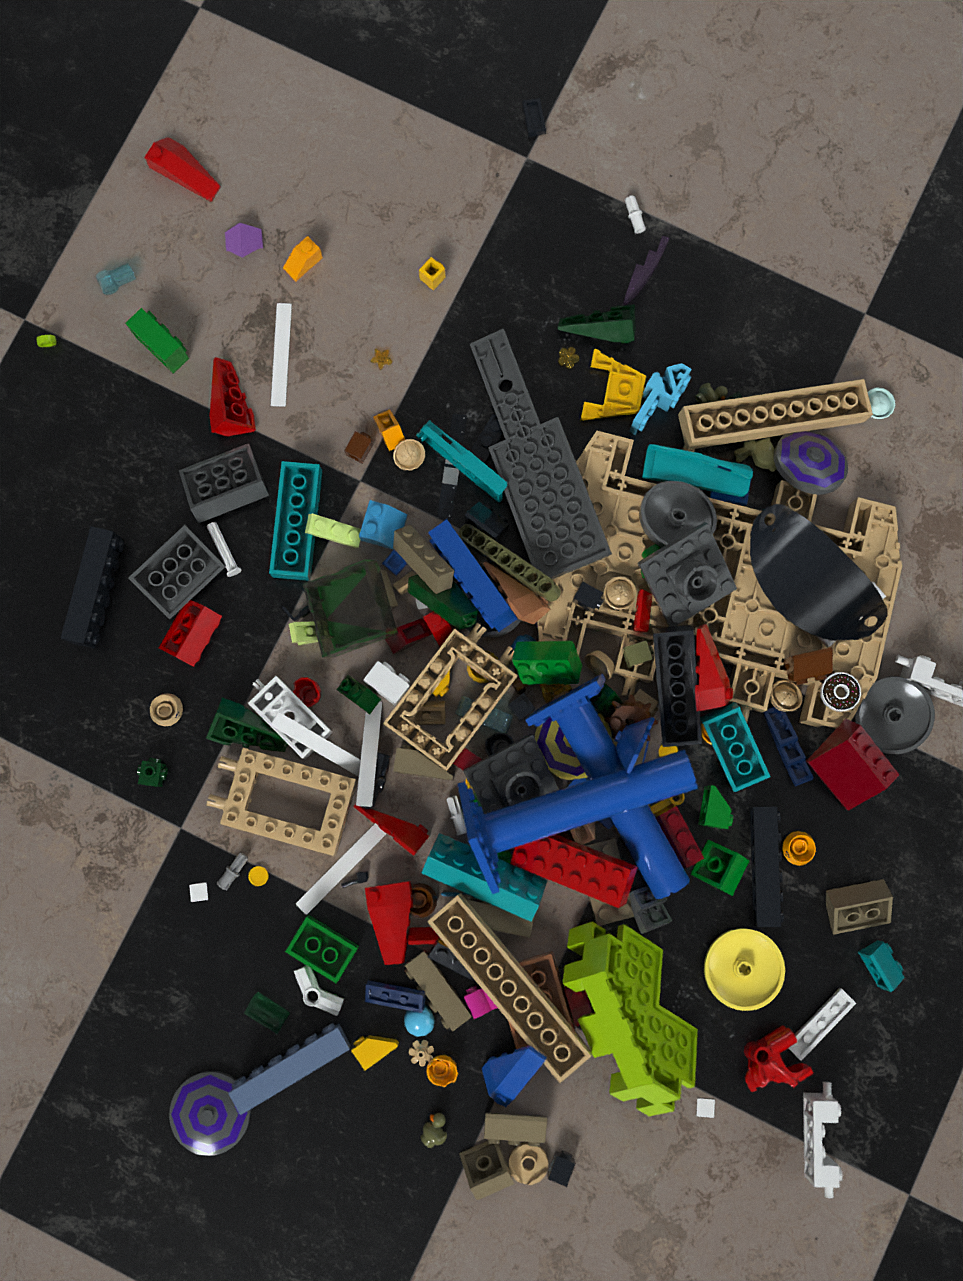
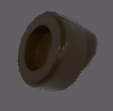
[512,676,528,694]

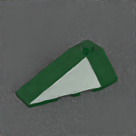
[558,304,636,343]
[206,697,288,752]

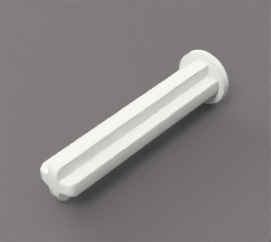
[207,522,241,577]

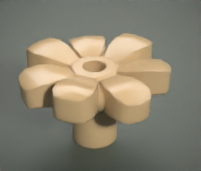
[409,1040,434,1066]

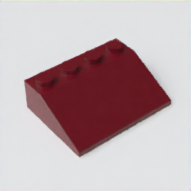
[807,719,899,810]

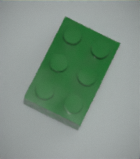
[125,308,189,374]
[512,641,582,685]
[285,915,359,983]

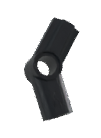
[362,752,390,809]

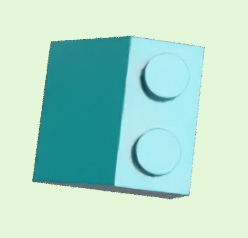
[858,940,905,992]

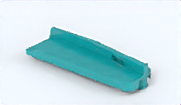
[416,420,507,503]
[642,444,753,497]

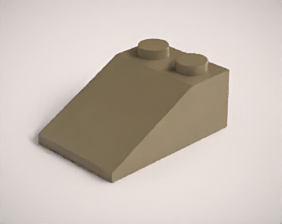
[393,745,454,781]

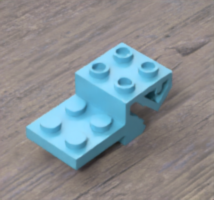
[629,363,692,435]

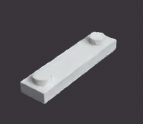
[788,988,856,1061]

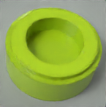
[36,335,57,347]

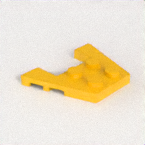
[581,349,646,420]

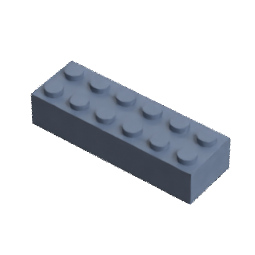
[229,1023,350,1115]

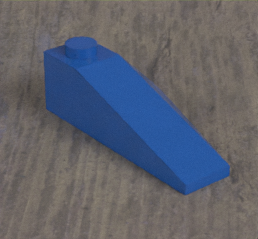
[614,717,655,774]
[482,1045,547,1108]

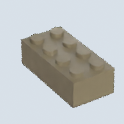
[585,838,634,926]

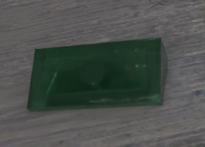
[244,992,290,1034]

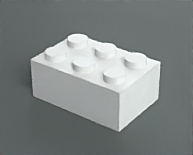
[364,661,411,706]

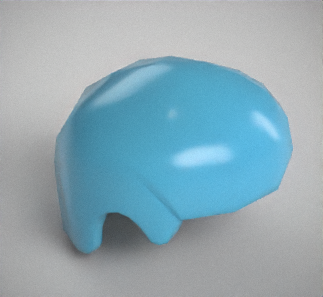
[404,1005,435,1037]

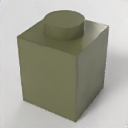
[622,640,654,668]

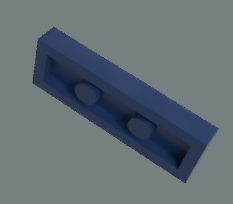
[365,980,425,1013]

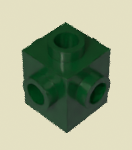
[590,683,622,718]
[137,758,168,787]

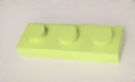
[305,514,361,548]

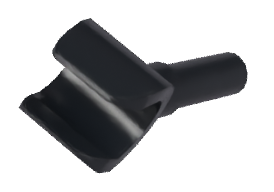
[341,872,368,888]

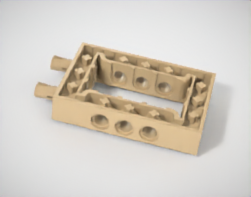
[383,623,518,771]
[207,748,358,856]

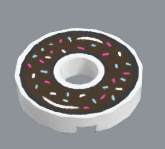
[820,672,861,712]

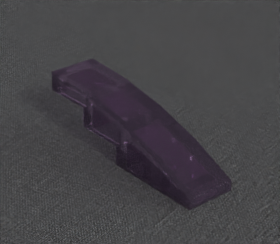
[623,236,669,305]

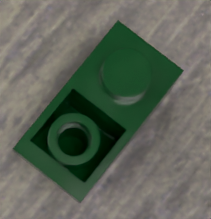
[336,675,381,714]

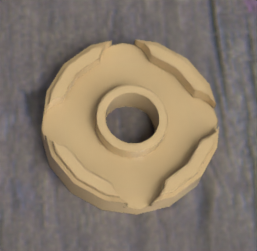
[509,1142,548,1185]

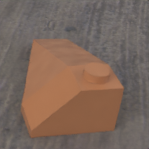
[483,561,551,624]

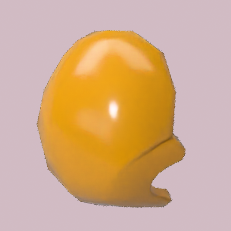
[426,1055,458,1087]

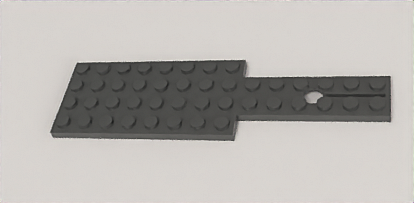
[470,328,612,579]

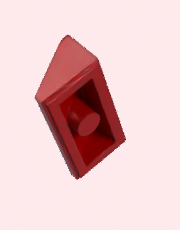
[633,589,652,632]
[408,927,442,945]

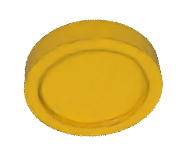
[658,745,678,757]
[249,866,269,886]

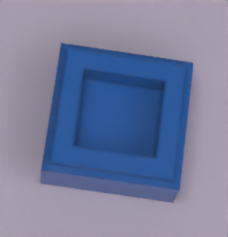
[382,549,408,577]

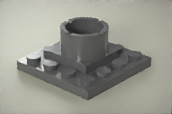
[638,522,737,627]
[463,734,559,814]

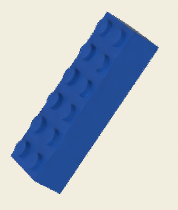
[428,519,518,632]

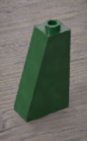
[407,574,478,630]

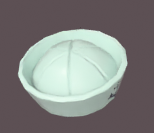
[867,388,895,419]

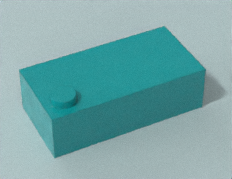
[700,702,770,792]

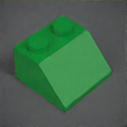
[698,785,733,829]
[691,840,750,896]

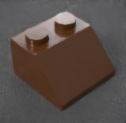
[784,647,833,685]

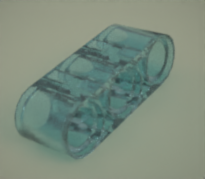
[455,696,514,734]

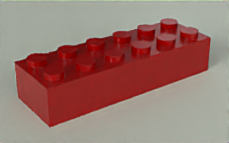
[510,834,638,908]

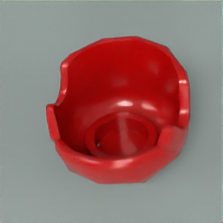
[293,677,321,708]

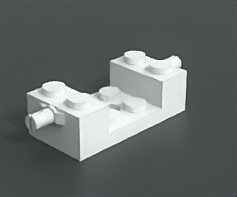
[895,655,963,707]
[248,676,333,760]
[803,1082,842,1198]

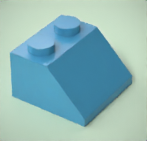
[359,500,408,550]

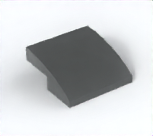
[630,886,672,934]

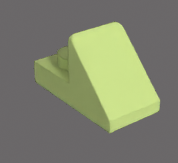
[289,621,327,645]

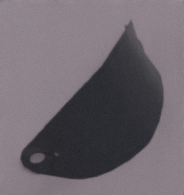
[750,504,888,641]

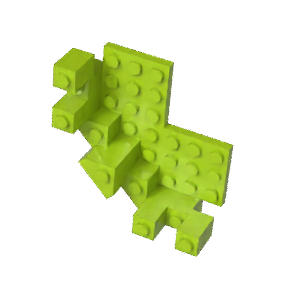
[563,921,698,1116]

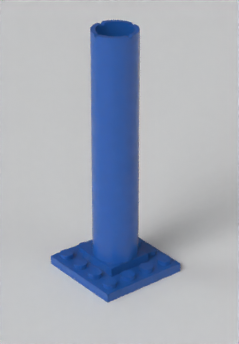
[525,673,690,899]
[458,750,698,894]

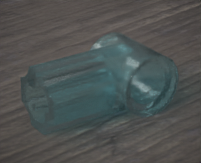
[96,263,136,295]

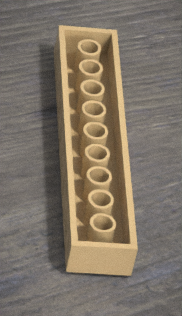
[678,379,873,450]
[427,893,592,1083]

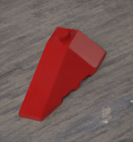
[144,137,221,202]
[210,357,256,436]
[695,624,733,711]
[353,803,430,856]
[365,881,413,965]

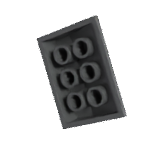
[179,443,269,523]
[128,525,226,619]

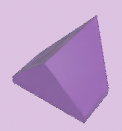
[225,223,263,258]

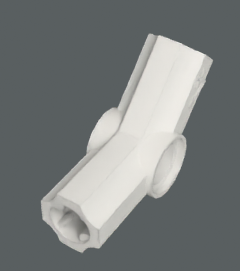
[294,965,344,1016]

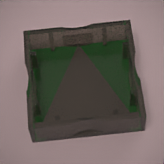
[303,559,398,658]

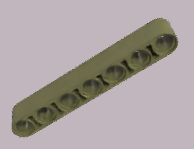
[459,524,561,602]

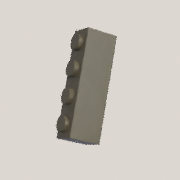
[393,525,454,594]
[462,894,535,938]
[405,950,472,1032]

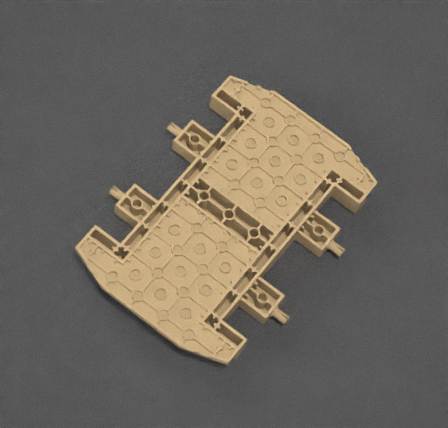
[537,431,902,729]

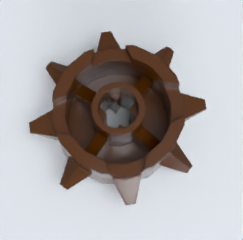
[604,694,658,741]

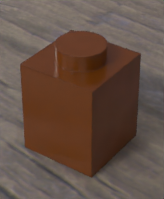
[344,431,373,464]

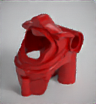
[744,1025,813,1092]

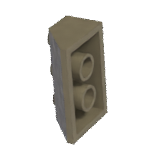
[826,879,893,935]
[484,1112,547,1147]

